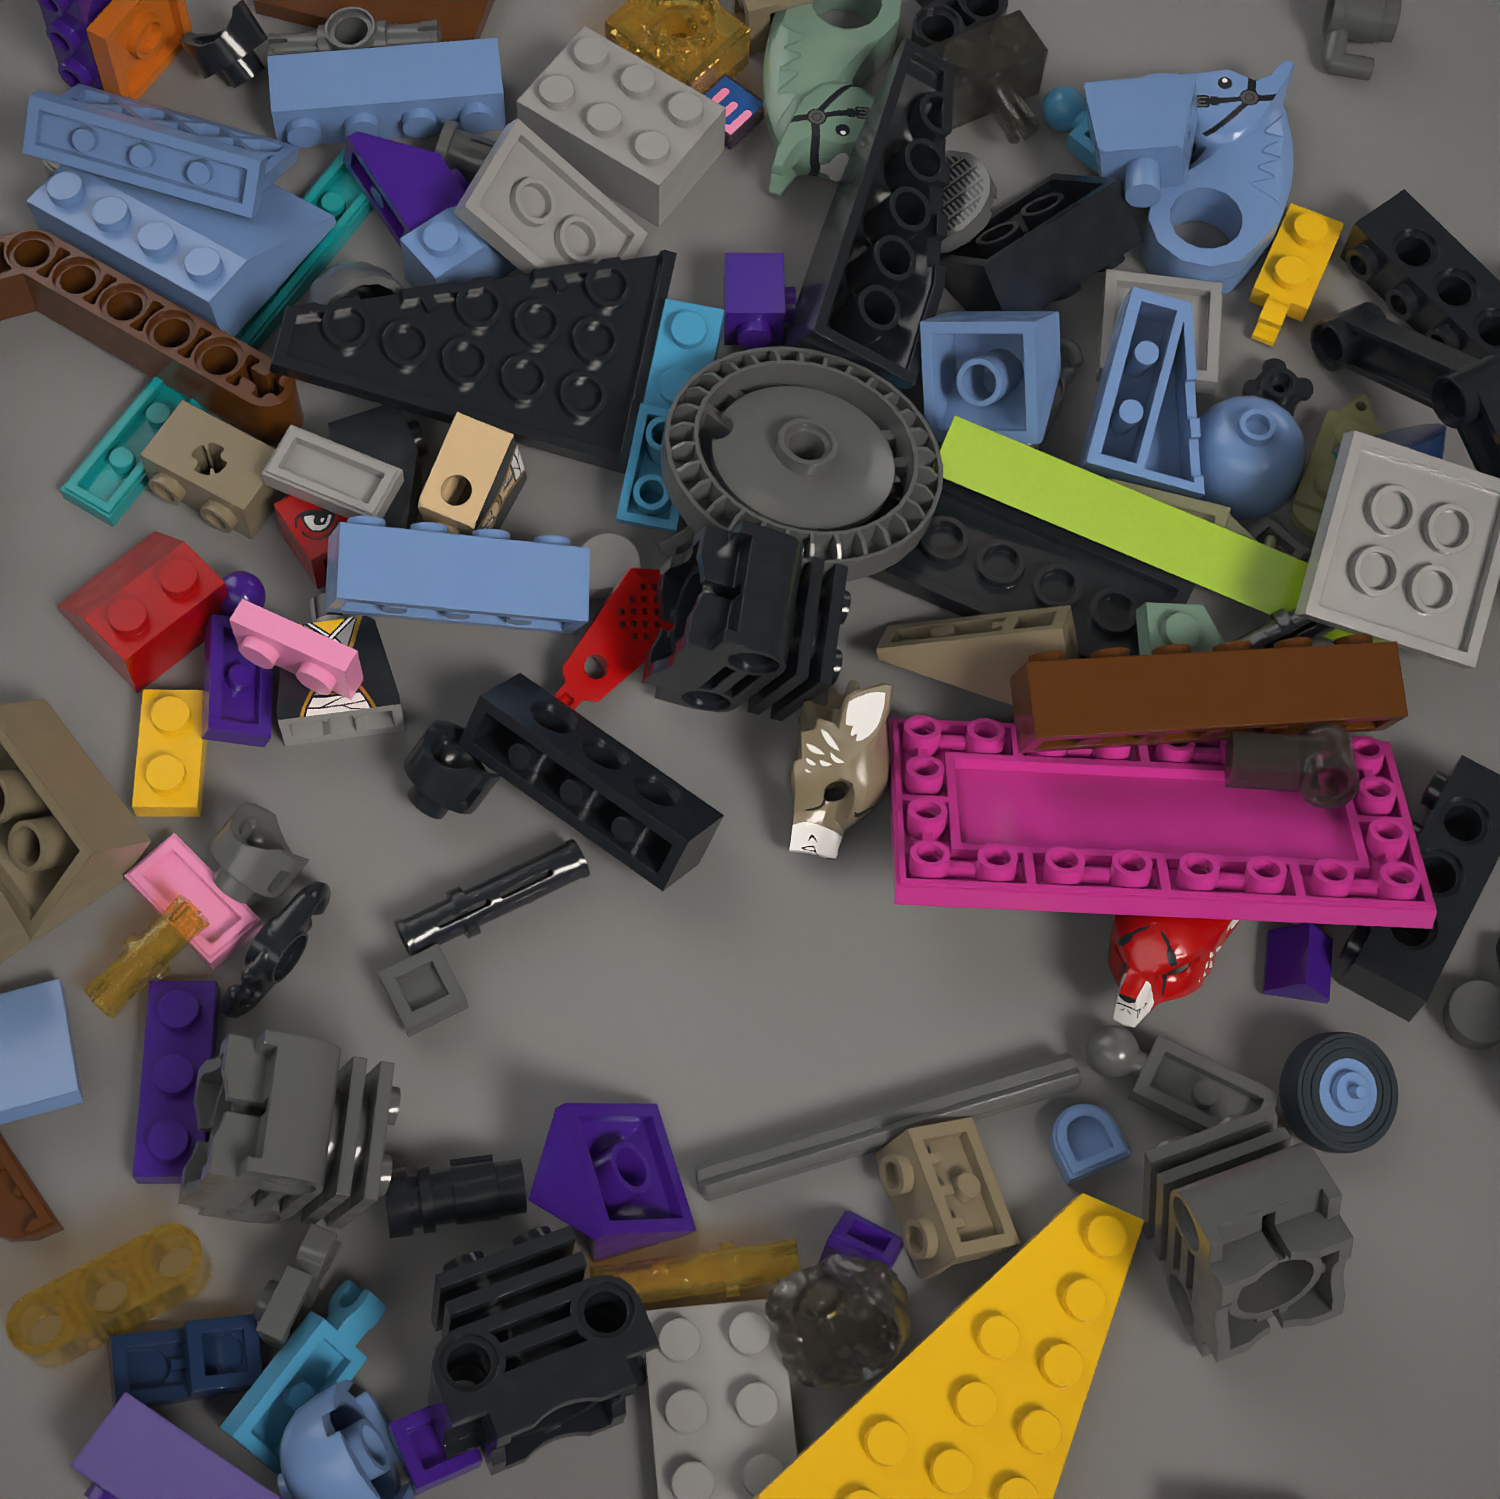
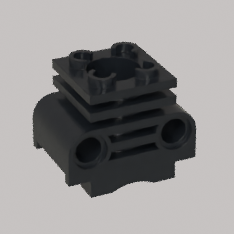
[642,520,851,721]
[427,1225,659,1475]

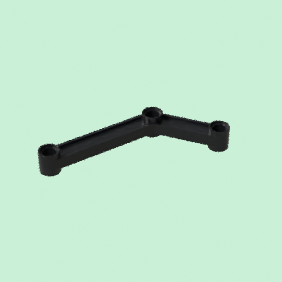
[1310,302,1500,478]

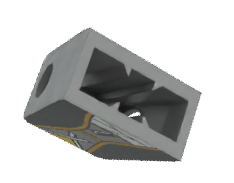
[277,593,406,747]

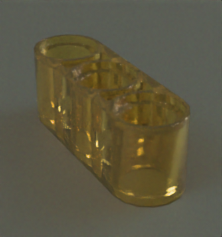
[5,1223,212,1369]

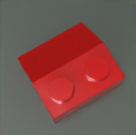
[57,531,228,694]

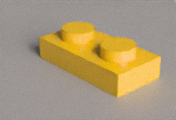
[132,689,207,817]

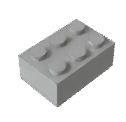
[517,26,726,227]

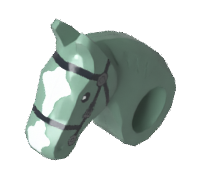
[761,0,902,198]

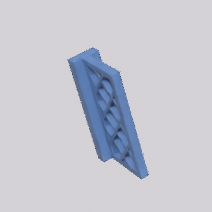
[22,84,299,219]

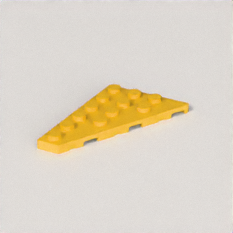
[753,1193,1144,1499]

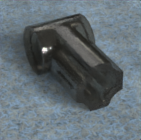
[1224,722,1360,809]

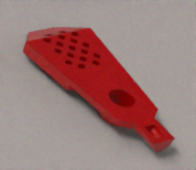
[554,568,673,710]

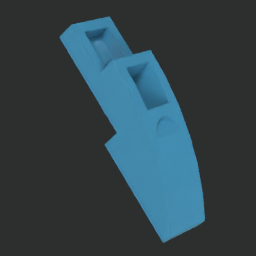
[616,299,725,533]

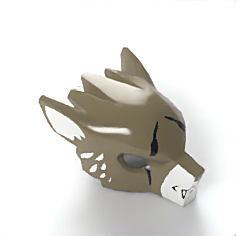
[788,680,893,860]

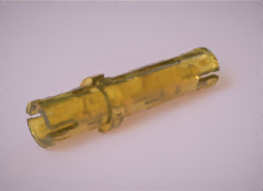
[589,1237,801,1304]

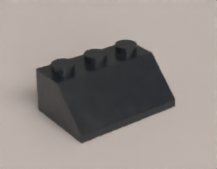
[940,173,1143,311]

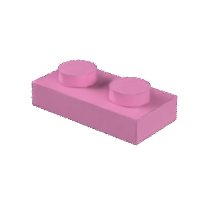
[229,599,364,700]

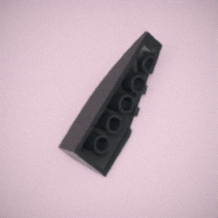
[783,38,955,389]

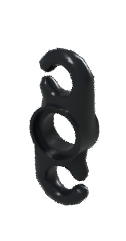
[221,881,331,1018]

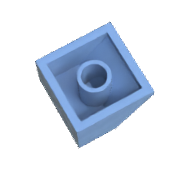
[920,311,1061,444]

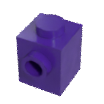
[723,253,796,349]

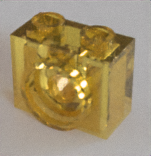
[605,0,750,95]

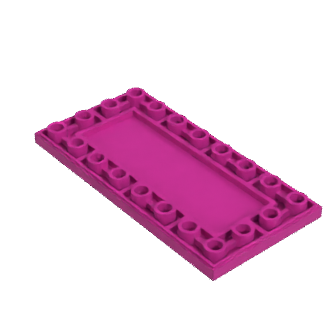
[887,715,1437,929]

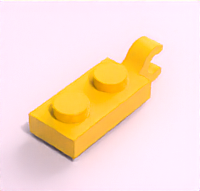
[1248,203,1345,347]

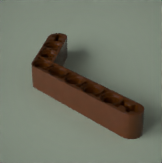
[0,229,304,442]

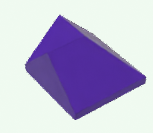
[528,1103,696,1263]

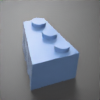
[1077,286,1205,499]

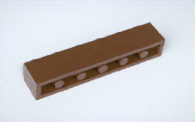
[1010,634,1408,753]

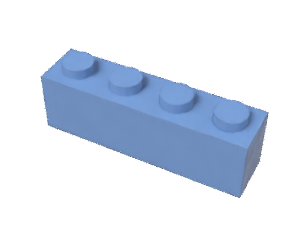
[267,38,506,148]
[325,516,591,635]

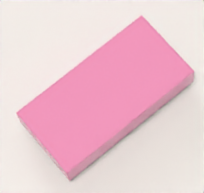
[124,833,263,971]

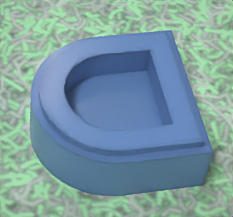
[1049,1104,1131,1186]

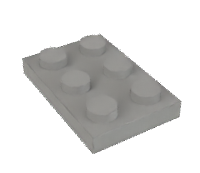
[453,118,648,275]
[645,1297,797,1499]

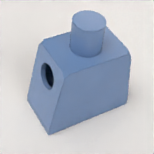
[1084,73,1198,208]

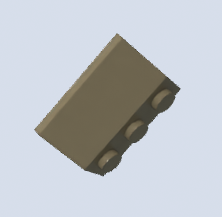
[0,699,151,939]

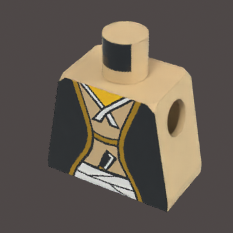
[418,412,527,536]

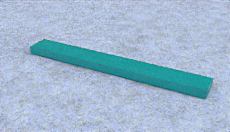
[60,150,374,527]

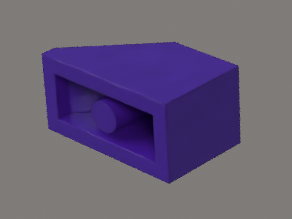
[343,131,469,248]

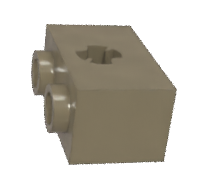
[140,400,286,540]

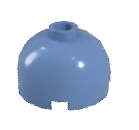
[1199,395,1307,519]
[277,1379,414,1499]

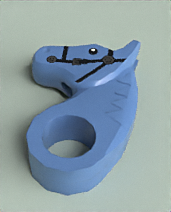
[1139,59,1295,295]

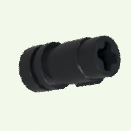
[385,1154,527,1238]

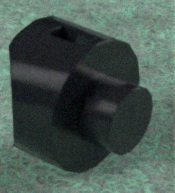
[179,0,268,88]
[404,720,501,819]

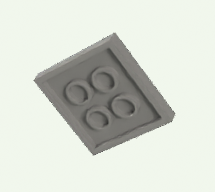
[1295,430,1500,669]

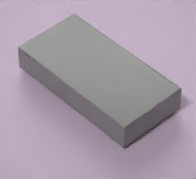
[261,424,404,519]

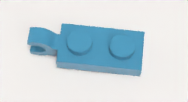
[219,1279,387,1475]

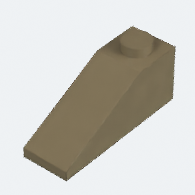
[876,605,1080,705]

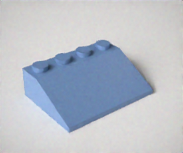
[26,164,336,337]

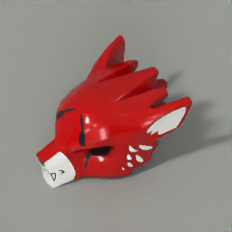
[1108,914,1240,1028]

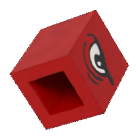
[274,494,348,589]

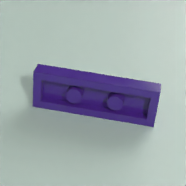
[133,981,221,1184]

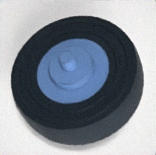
[1279,1031,1398,1153]

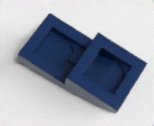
[107,1314,263,1408]

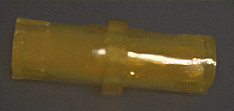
[83,894,210,1019]

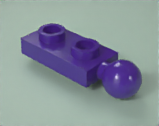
[201,571,273,747]

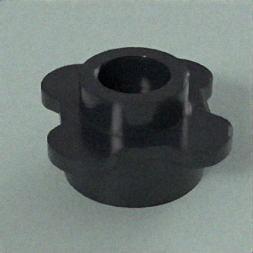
[1242,358,1314,417]

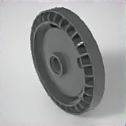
[659,346,943,582]

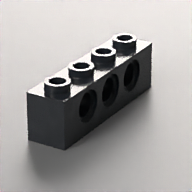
[1340,189,1500,359]
[458,673,724,891]
[1339,755,1500,1022]

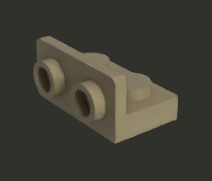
[876,1117,1020,1280]

